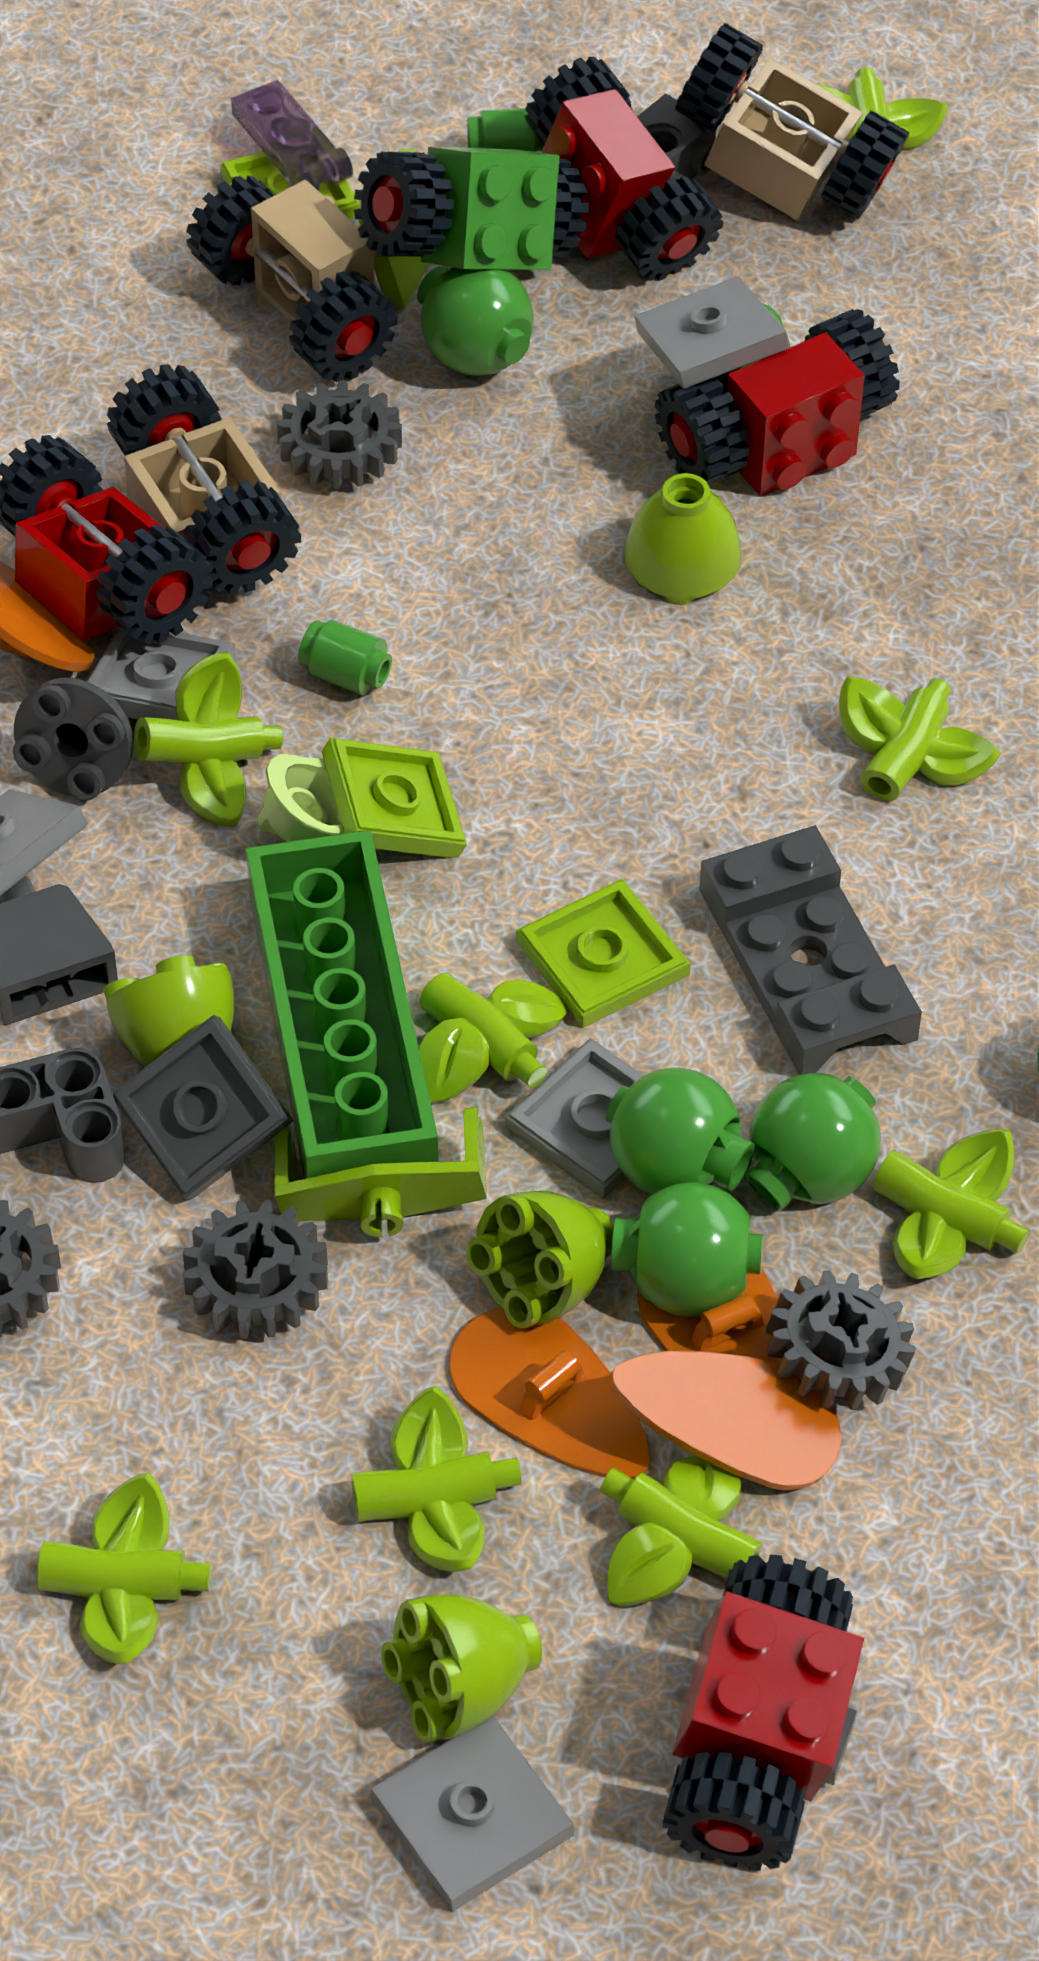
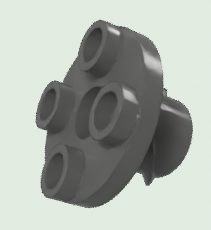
[13,678,134,800]

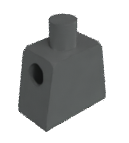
[0,876,118,1026]

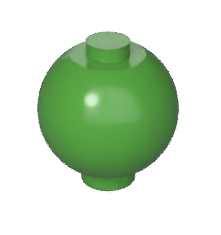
[417,266,534,376]
[606,1067,755,1195]
[744,1073,881,1211]
[612,1183,764,1317]

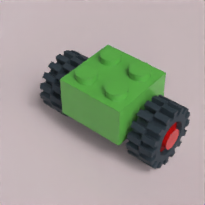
[354,147,589,270]

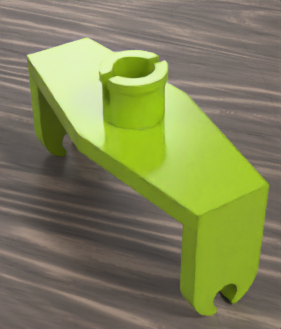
[275,1107,487,1237]

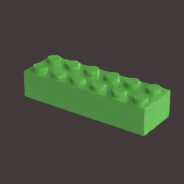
[246,830,439,1179]

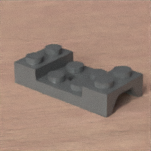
[699,825,922,1075]

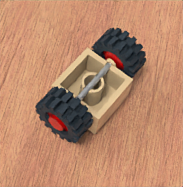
[675,23,910,221]
[186,175,398,382]
[107,364,301,594]

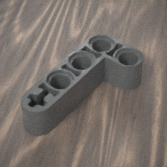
[0,1048,125,1183]

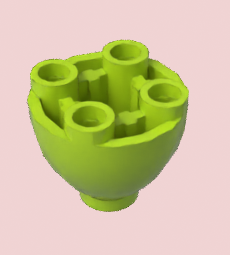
[624,473,741,605]
[103,955,234,1067]
[466,1191,614,1328]
[381,1595,542,1743]

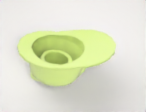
[257,754,345,842]

